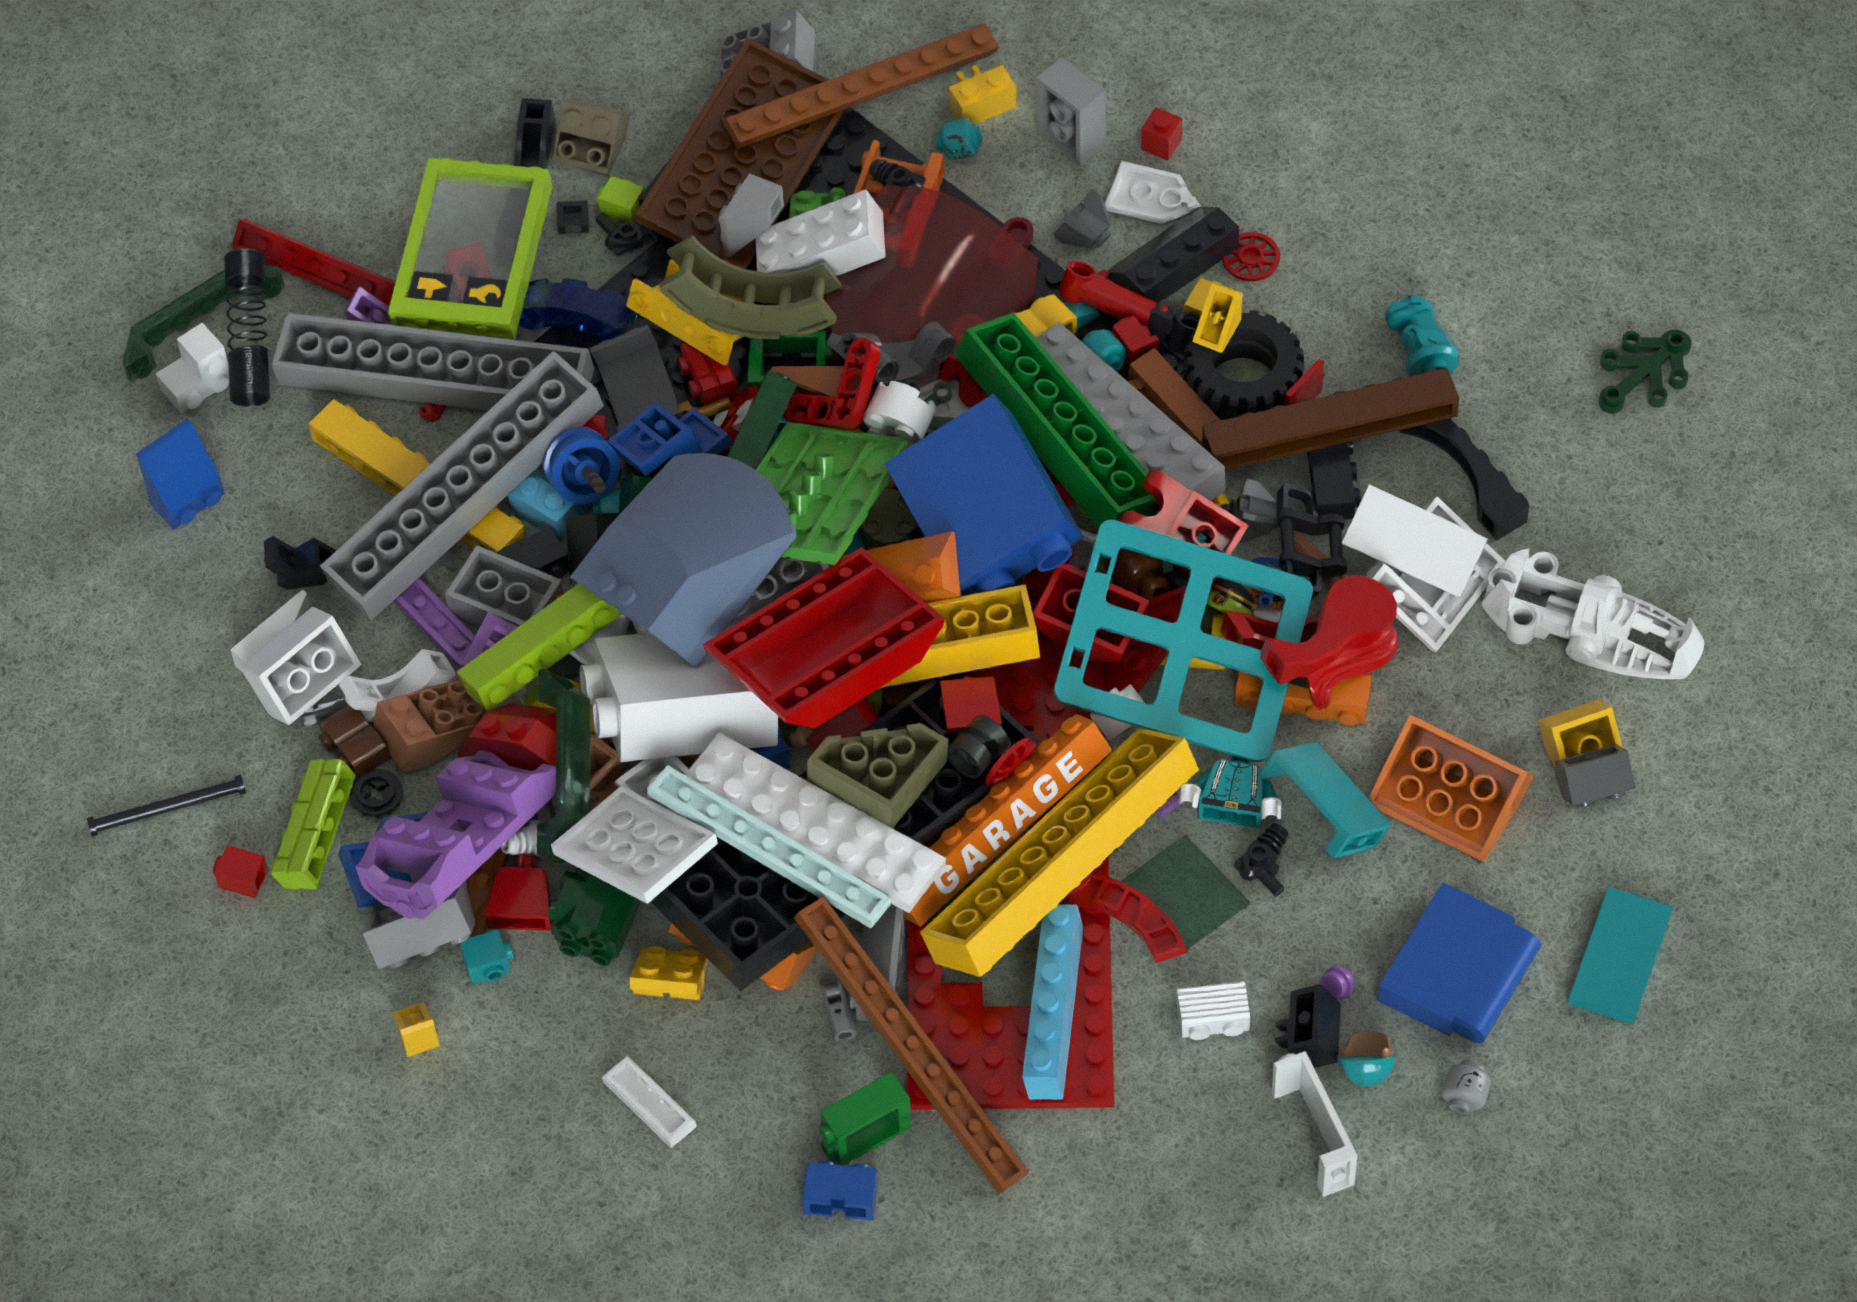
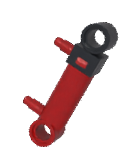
[1058,261,1200,355]

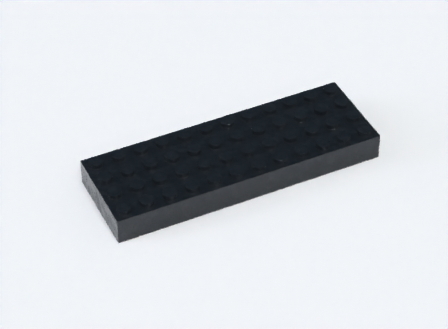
[652,672,1040,991]

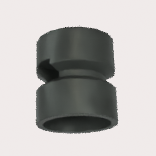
[947,715,1009,778]

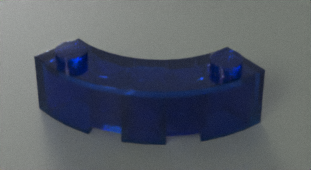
[519,278,638,341]

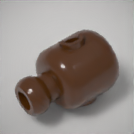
[1103,549,1171,599]

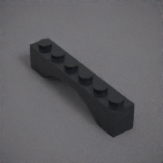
[494,98,555,267]
[1398,418,1529,541]

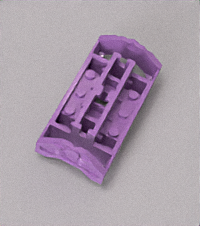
[355,750,563,920]

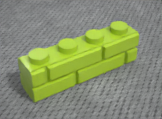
[271,759,356,890]

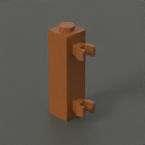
[1127,348,1220,447]

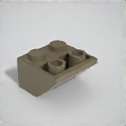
[552,98,631,174]

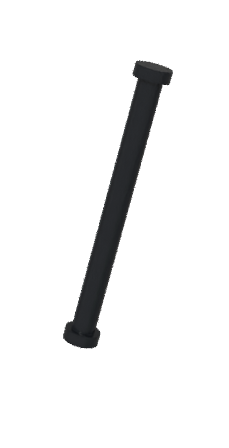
[87,775,246,837]

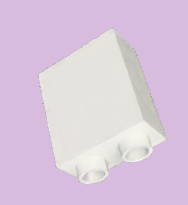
[579,624,778,762]

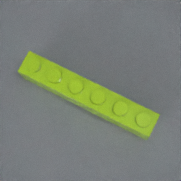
[457,584,622,712]

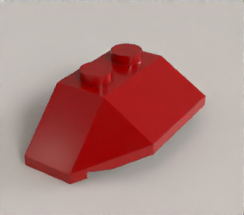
[457,703,579,775]

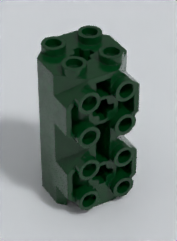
[548,867,641,966]

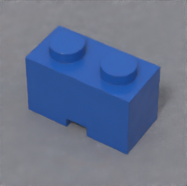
[803,1161,878,1220]

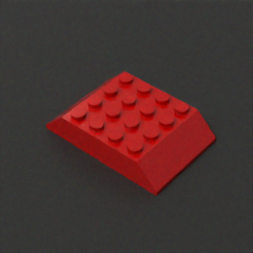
[703,547,945,728]

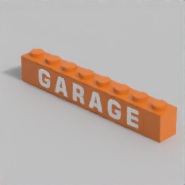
[904,714,1113,927]

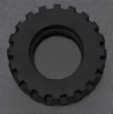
[1183,310,1304,420]

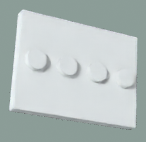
[551,786,718,904]

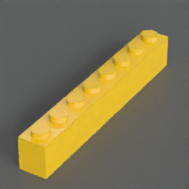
[308,399,526,553]

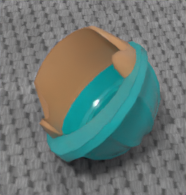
[1337,1031,1397,1086]

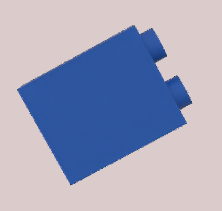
[884,394,1084,596]

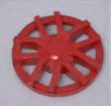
[1222,232,1280,282]
[985,737,1037,788]

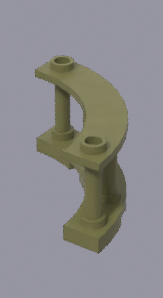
[660,235,841,339]

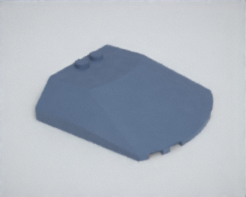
[569,453,796,667]

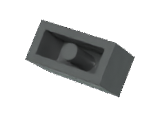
[1555,744,1635,808]

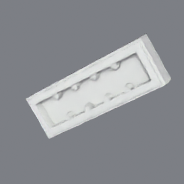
[602,1056,697,1148]

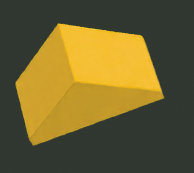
[1192,282,1243,353]
[392,1002,440,1057]

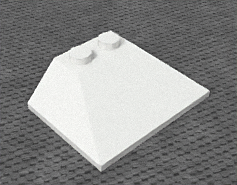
[1366,496,1505,652]

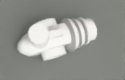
[501,805,564,857]

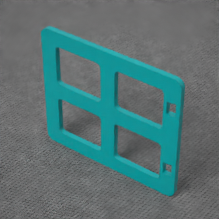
[1053,520,1313,762]

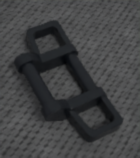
[1276,482,1347,599]

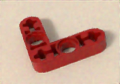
[783,337,880,430]

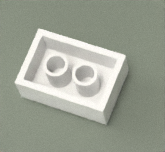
[240,607,362,725]

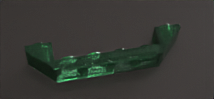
[122,265,285,383]
[537,669,590,864]

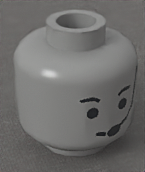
[1441,1060,1492,1115]

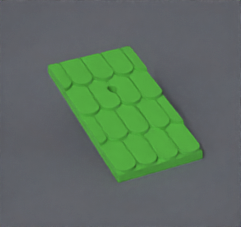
[756,422,908,565]

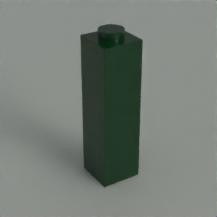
[726,370,797,470]

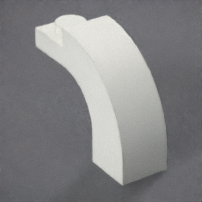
[339,649,456,722]

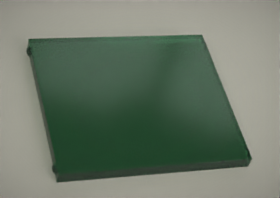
[1121,835,1250,951]

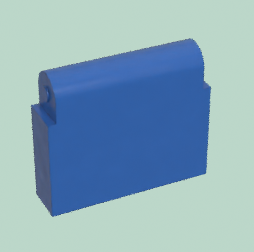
[1377,882,1541,1043]

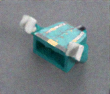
[1178,756,1282,829]

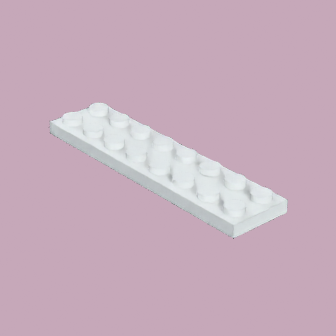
[685,733,946,913]

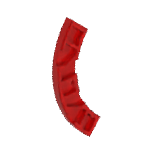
[1058,873,1187,963]

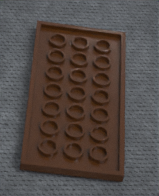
[634,38,846,270]

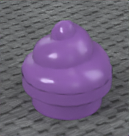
[1320,966,1355,1000]

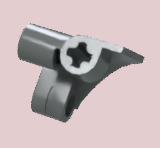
[827,321,957,385]

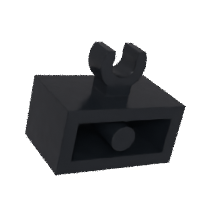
[1274,984,1341,1068]

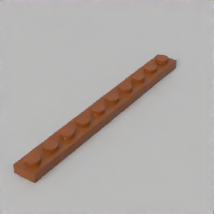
[723,23,999,149]
[794,896,1029,1194]

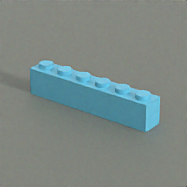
[1022,905,1083,1100]

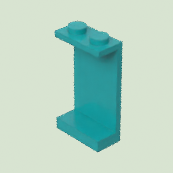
[1259,742,1391,859]

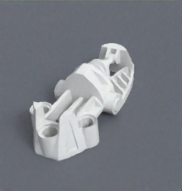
[1481,548,1704,679]

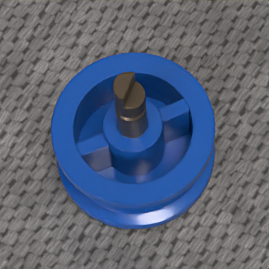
[543,427,620,504]

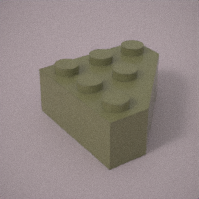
[807,723,948,828]

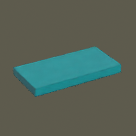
[1568,886,1673,1025]

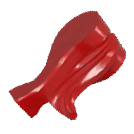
[1220,576,1398,710]

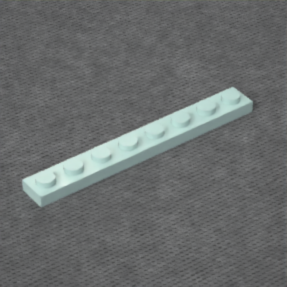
[648,765,891,928]

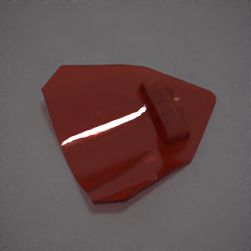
[824,184,1038,382]

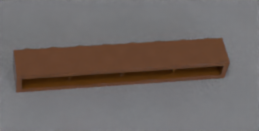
[1202,368,1459,471]

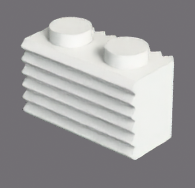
[1176,981,1250,1040]

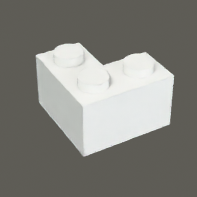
[156,323,229,414]

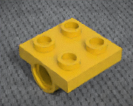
[630,946,708,1001]

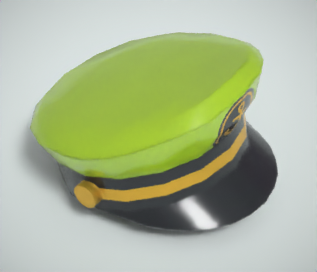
[1207,577,1257,615]

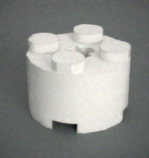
[863,381,937,448]

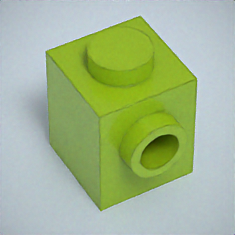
[596,176,644,222]

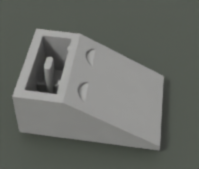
[717,10,815,84]

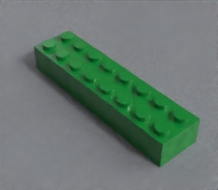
[954,312,1159,530]

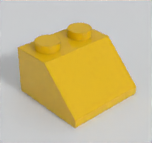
[1538,699,1623,768]

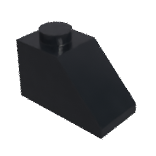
[496,526,569,579]

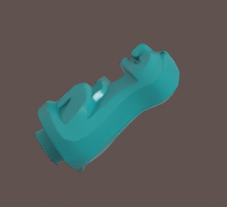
[1385,295,1459,377]

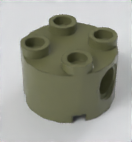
[858,489,922,550]

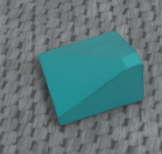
[1063,301,1100,329]

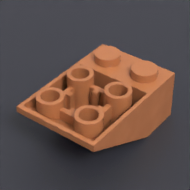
[373,679,487,773]

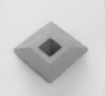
[718,173,784,258]

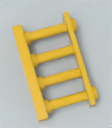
[626,259,756,366]

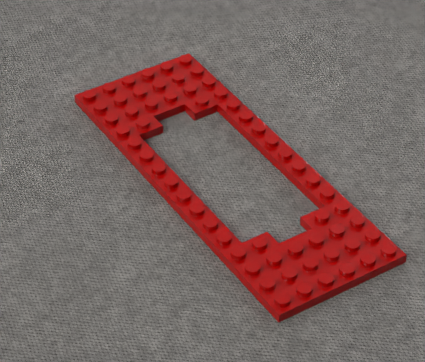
[908,636,1114,1110]

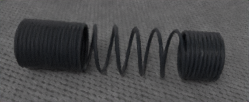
[224,248,270,407]

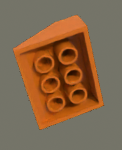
[1368,715,1534,862]

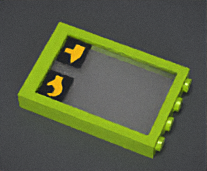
[388,157,553,340]

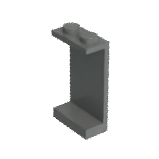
[590,325,682,431]

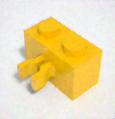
[948,64,1017,124]

